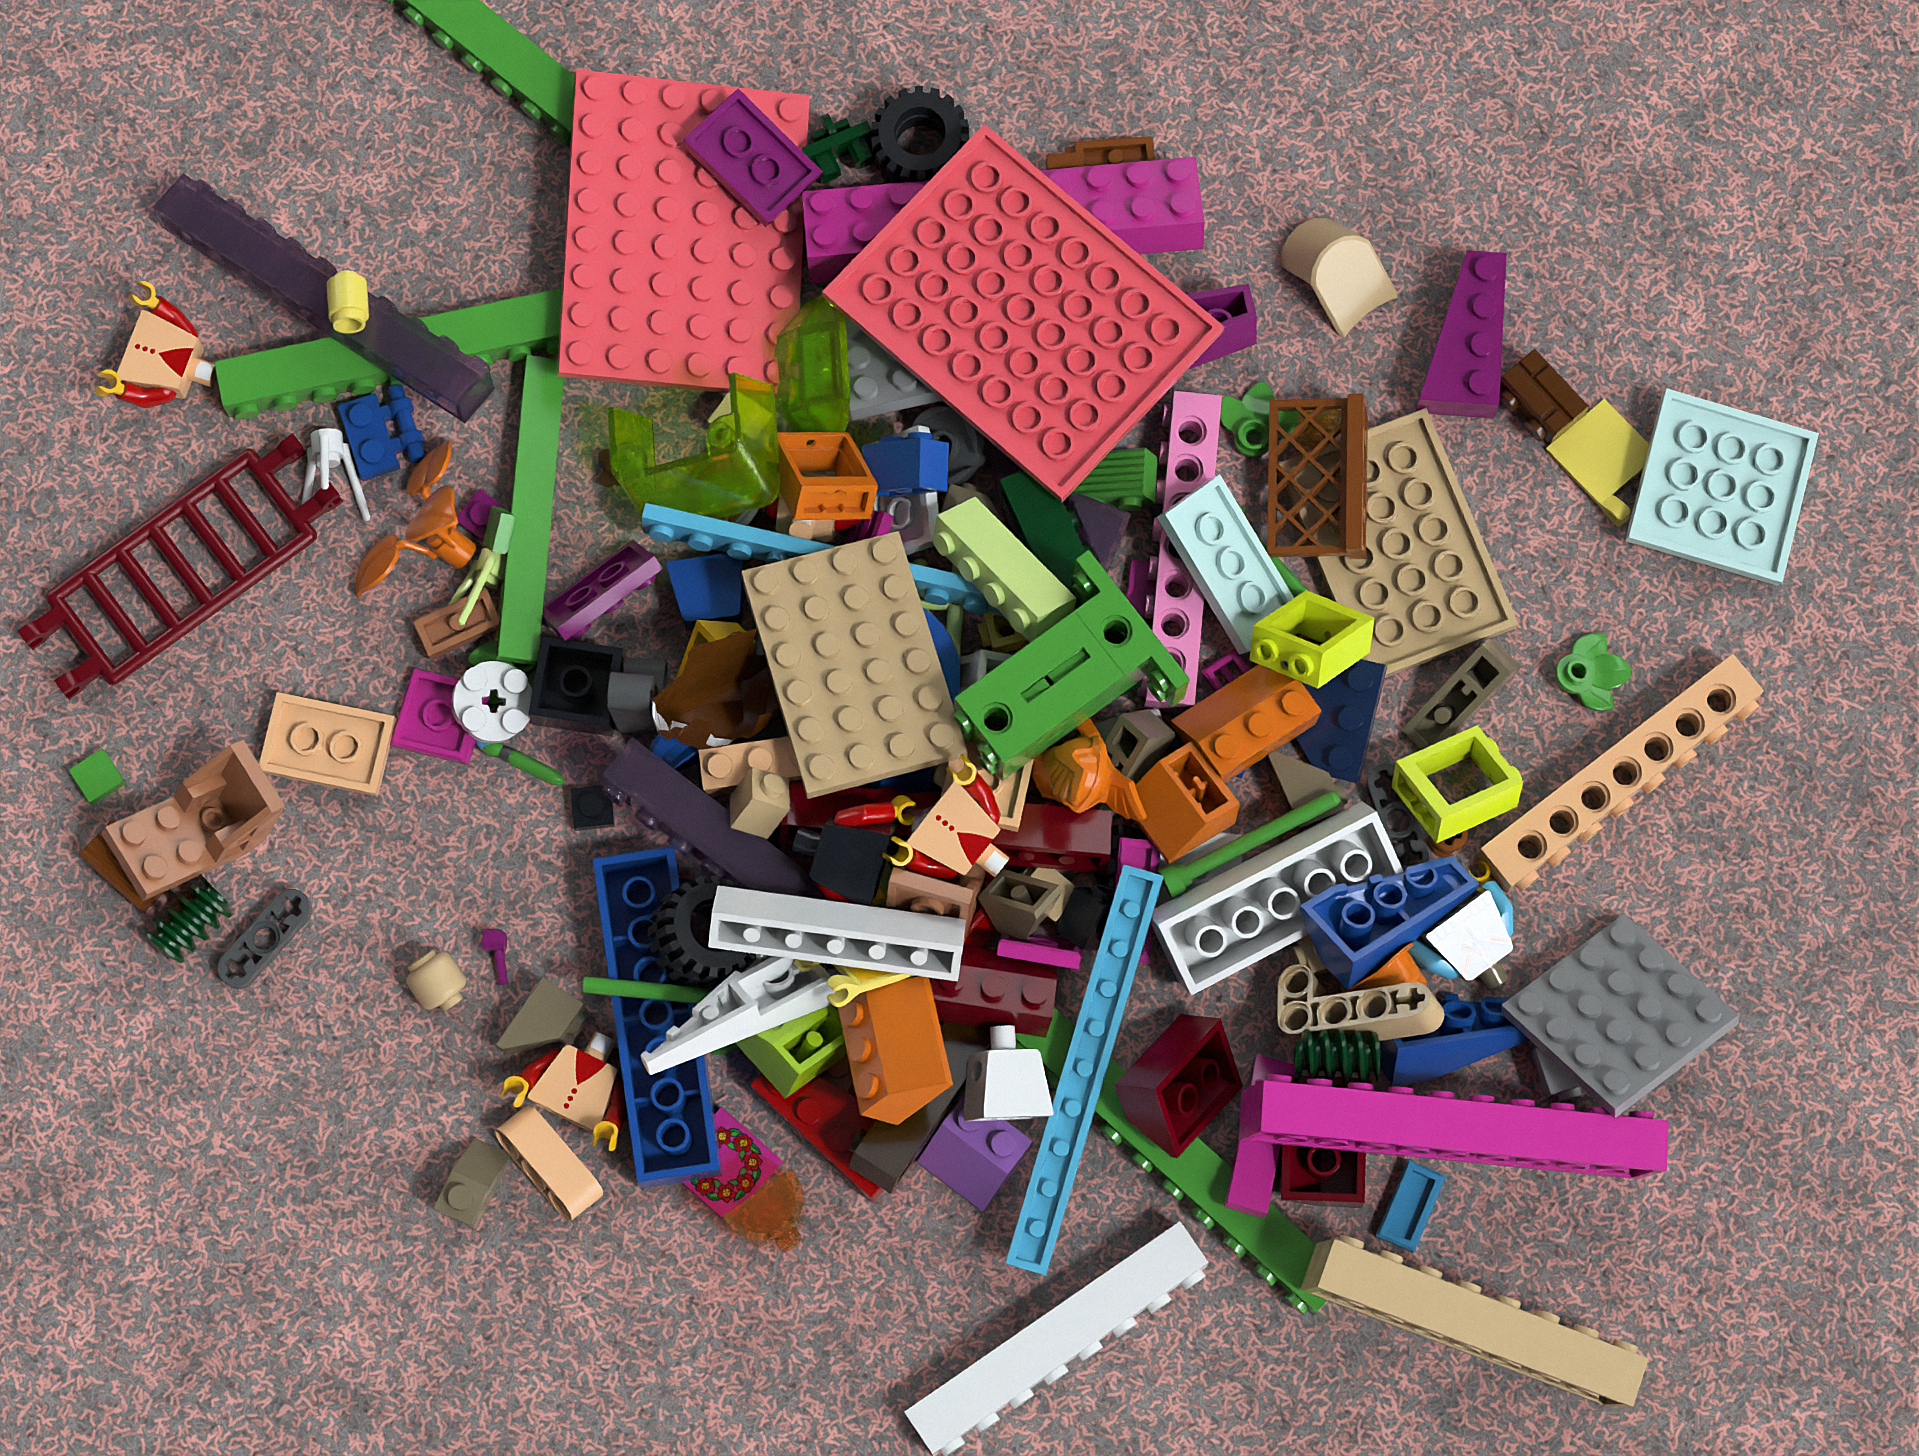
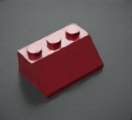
[929,945,1057,1038]
[1114,1014,1243,1158]
[1281,1075,1368,1208]

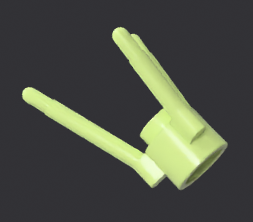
[448,548,506,641]

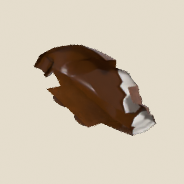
[652,628,781,750]

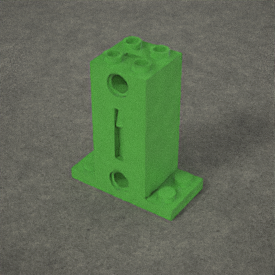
[952,550,1190,781]

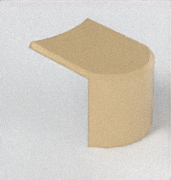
[1280,218,1398,338]

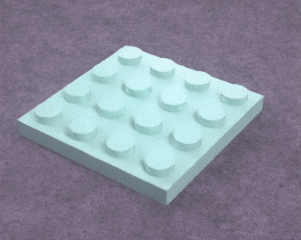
[1625,388,1819,586]

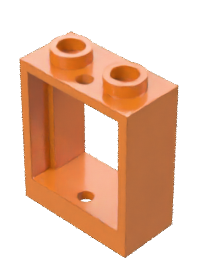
[766,432,878,520]

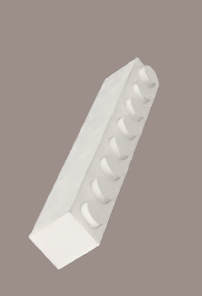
[904,1221,1209,1456]

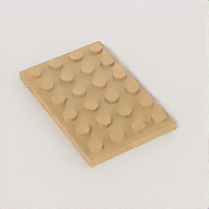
[1278,408,1519,678]
[741,531,967,799]

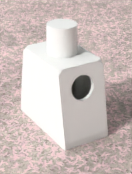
[963,1025,1053,1121]

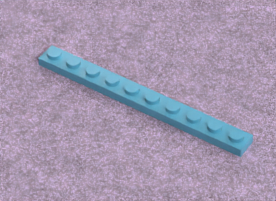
[642,503,1009,621]
[1005,865,1164,1276]

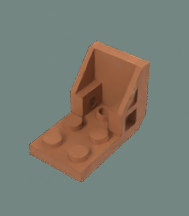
[101,739,286,901]
[886,863,987,943]

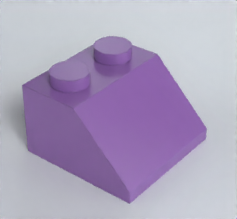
[917,1094,1033,1212]

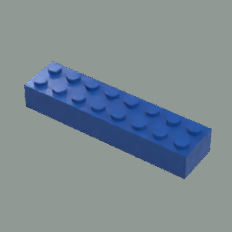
[593,846,723,1189]

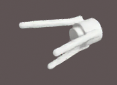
[302,428,370,521]

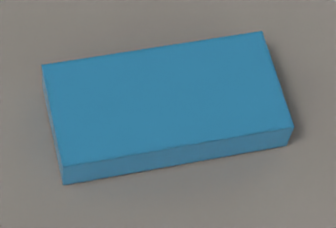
[1375,1160,1446,1253]

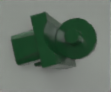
[802,113,874,184]

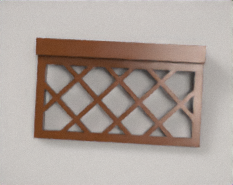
[1267,393,1368,560]

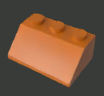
[1170,664,1322,783]
[838,976,953,1125]

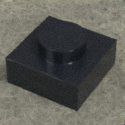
[570,784,615,831]

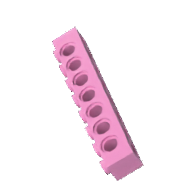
[1137,391,1222,713]

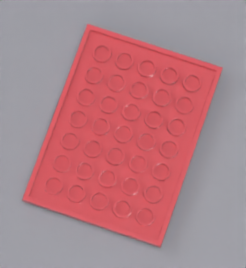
[557,69,810,399]
[822,124,1224,503]

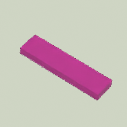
[1224,1054,1294,1218]

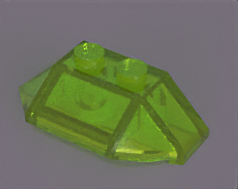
[775,295,851,445]

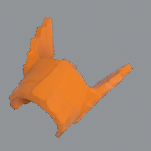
[1032,735,1147,822]

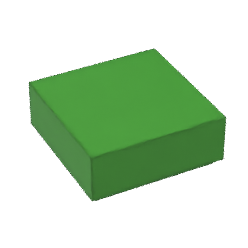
[483,506,516,554]
[69,748,127,806]

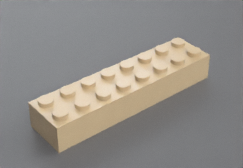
[1300,1235,1649,1408]

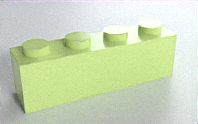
[933,497,1076,642]

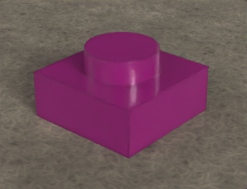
[457,489,509,543]

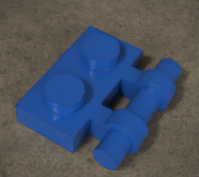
[337,384,425,481]

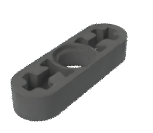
[1366,763,1430,872]
[217,889,312,989]

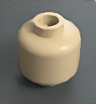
[405,949,467,1012]

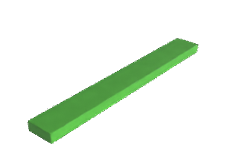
[496,355,564,665]

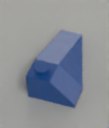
[1299,856,1480,990]
[1377,993,1529,1086]

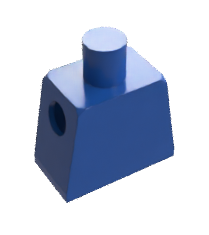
[666,553,745,631]

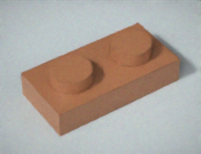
[413,588,500,661]

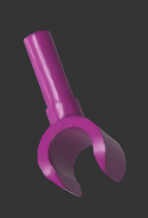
[482,929,509,986]

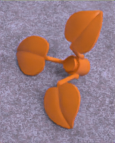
[355,439,476,600]

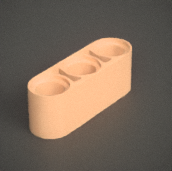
[495,1105,603,1221]

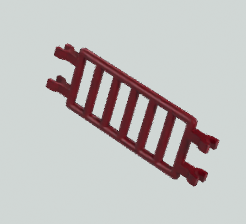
[18,433,343,700]

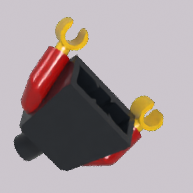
[792,795,916,907]

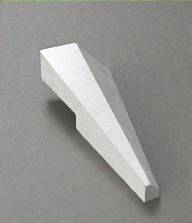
[640,954,836,1075]

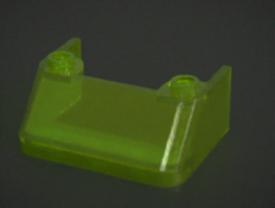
[607,372,781,519]

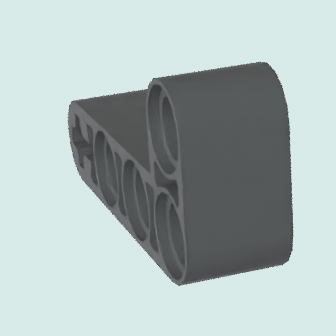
[608,657,668,735]

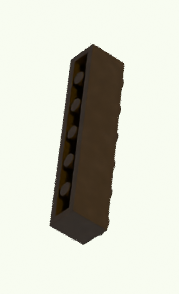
[849,1021,991,1194]

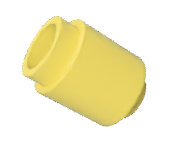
[326,270,369,333]

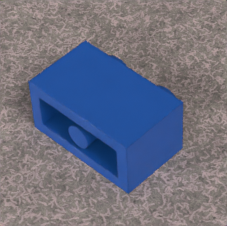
[862,432,949,498]

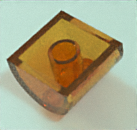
[722,1168,807,1254]

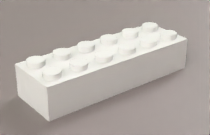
[1150,801,1404,996]

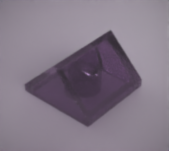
[1068,493,1131,574]

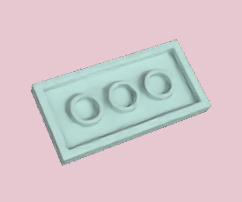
[1157,474,1294,655]

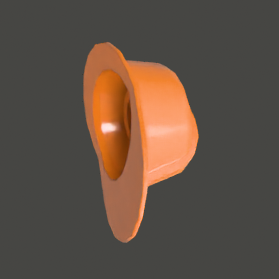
[1343,942,1427,993]

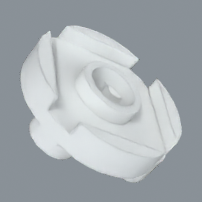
[451,661,532,743]

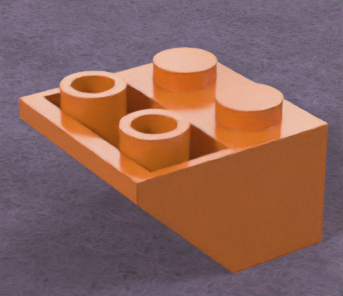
[1135,741,1240,864]

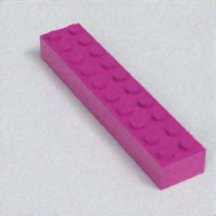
[802,157,1205,284]
[1239,1074,1669,1179]

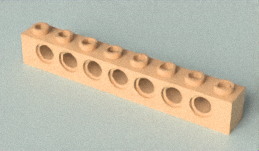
[1476,654,1764,893]

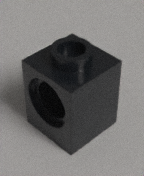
[1055,884,1115,950]

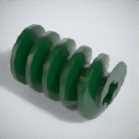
[141,874,233,963]
[1293,1029,1380,1084]

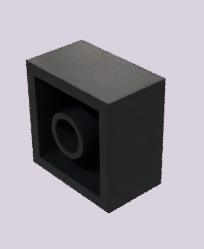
[528,636,626,737]

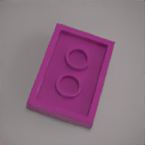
[682,89,823,227]
[542,540,663,641]

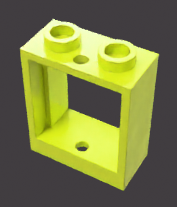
[1249,590,1375,689]
[1391,725,1523,844]

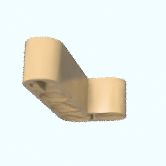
[1277,964,1445,1045]

